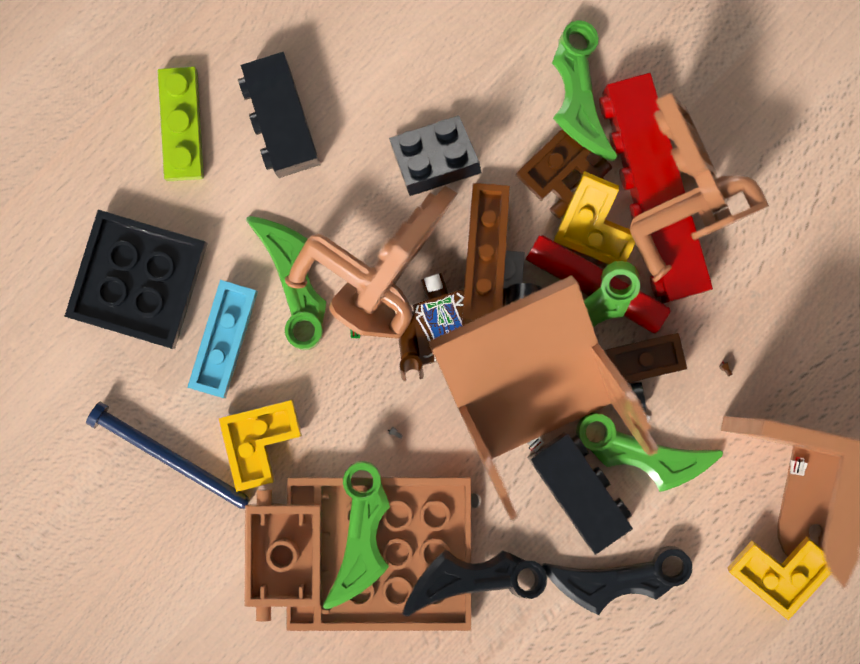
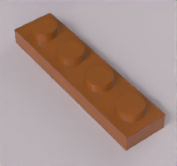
[462,183,510,325]

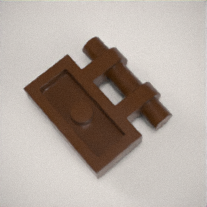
[516,129,613,220]

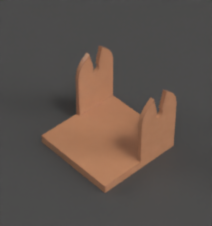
[428,276,659,520]
[721,416,860,589]

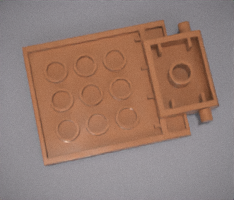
[244,477,471,631]

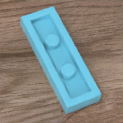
[187,280,258,398]

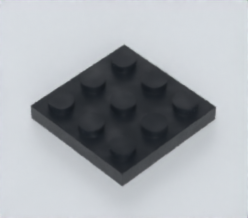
[64,210,208,349]

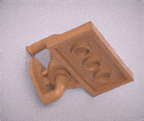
[630,93,769,282]
[285,185,458,339]

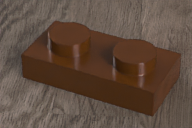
[604,333,688,383]

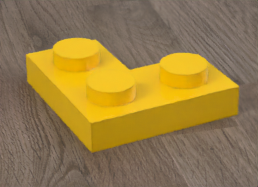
[554,171,635,264]
[218,400,302,492]
[727,536,831,620]

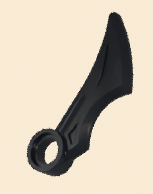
[542,546,692,615]
[403,549,547,616]

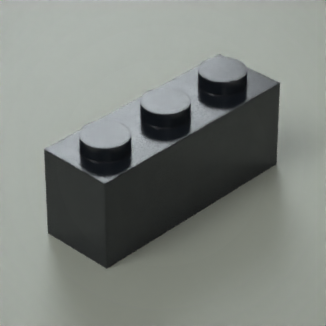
[238,52,320,178]
[527,432,633,555]

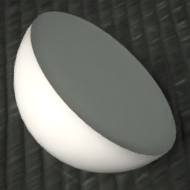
[471,493,481,508]

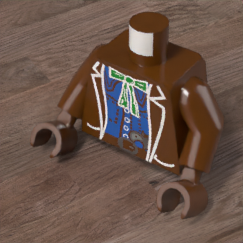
[399,273,464,382]

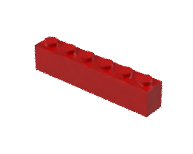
[599,72,713,304]

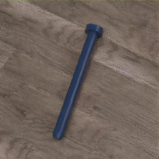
[86,401,250,509]

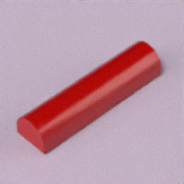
[525,235,671,334]

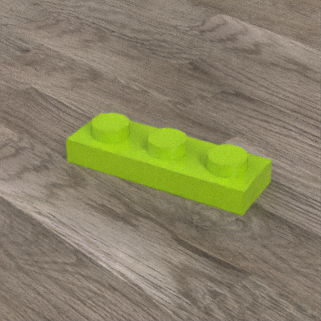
[158,67,204,181]

